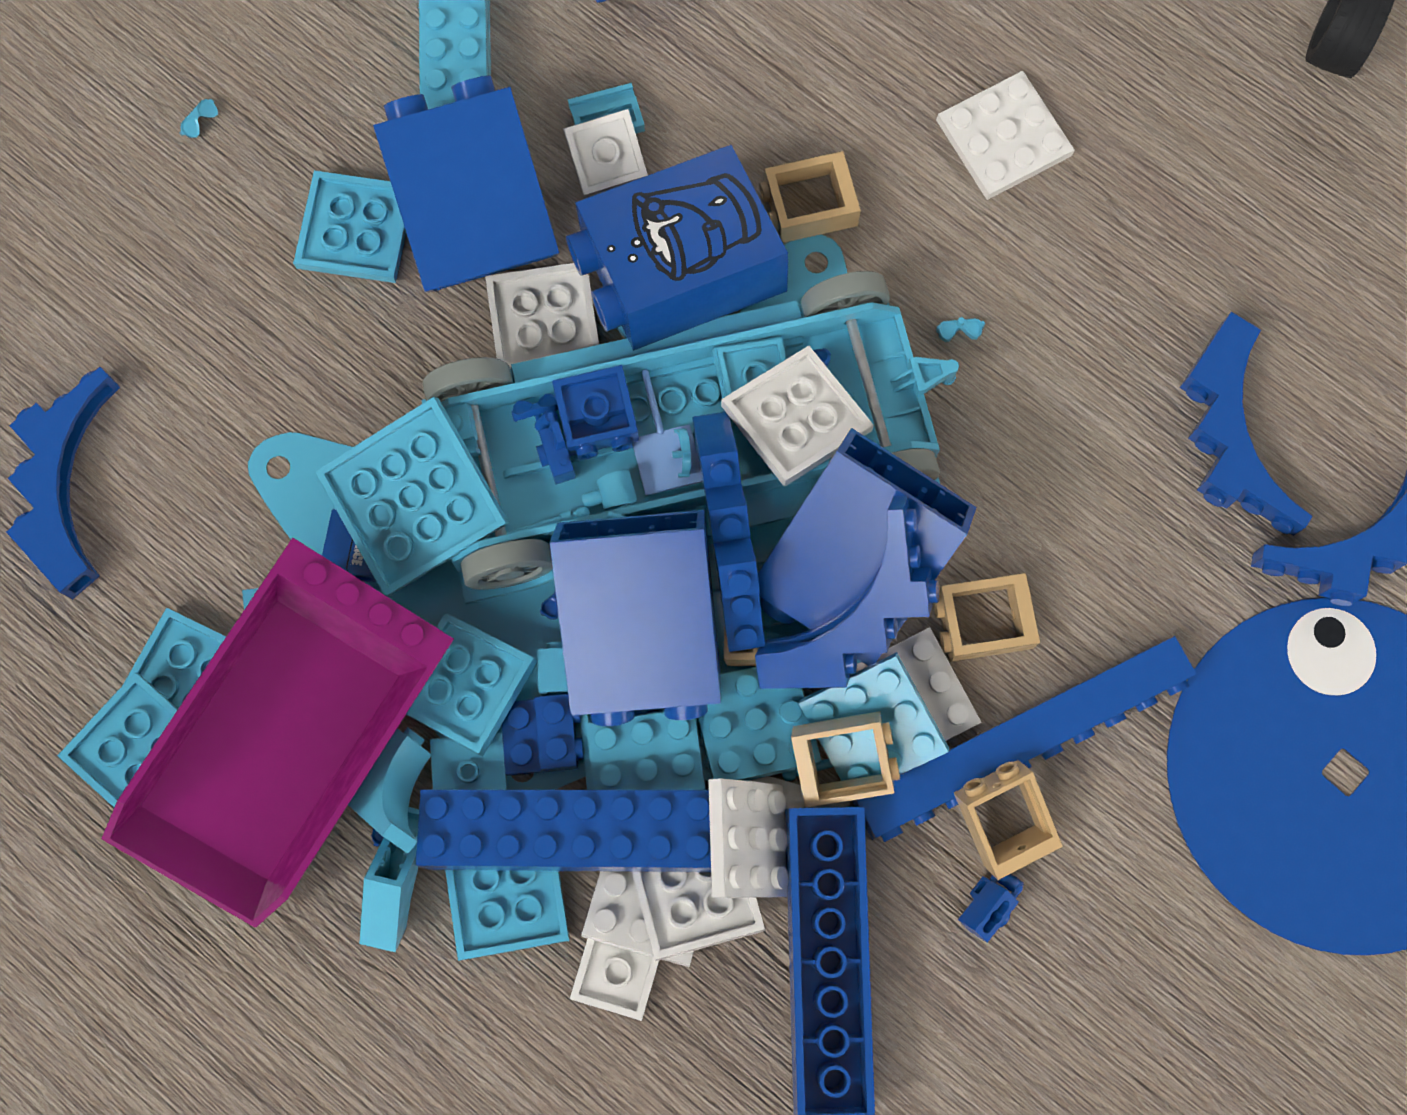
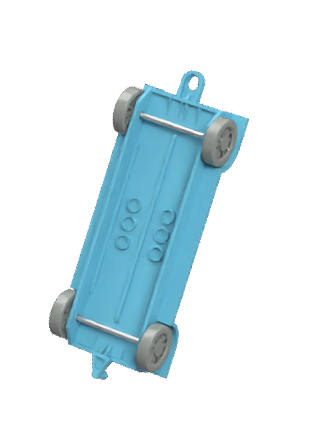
[421,271,959,604]

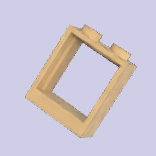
[759,151,861,243]
[933,573,1040,662]
[791,711,900,808]
[954,760,1063,880]

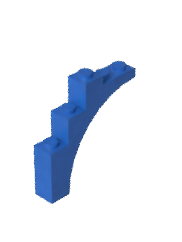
[1179,312,1313,536]
[6,367,120,600]
[692,412,765,652]
[1251,471,1407,606]
[755,496,939,689]

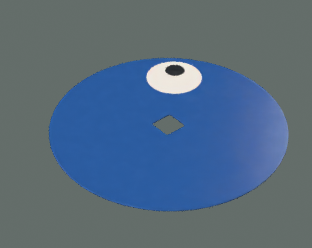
[1167,598,1407,955]

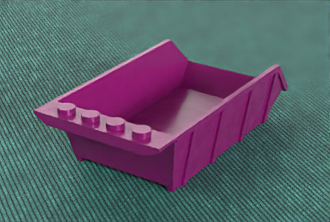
[101,537,454,928]

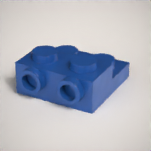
[552,365,639,460]
[501,694,584,776]

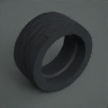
[1305,0,1395,78]

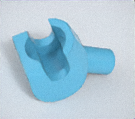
[582,470,637,509]

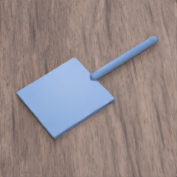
[633,369,703,496]

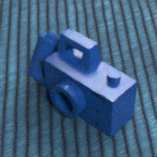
[535,409,576,485]
[958,874,1024,943]

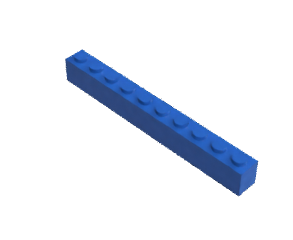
[852,636,1197,842]

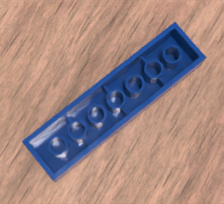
[416,790,711,872]
[785,807,875,1115]

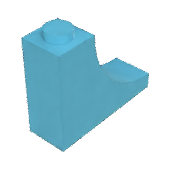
[348,727,432,854]
[359,807,419,952]

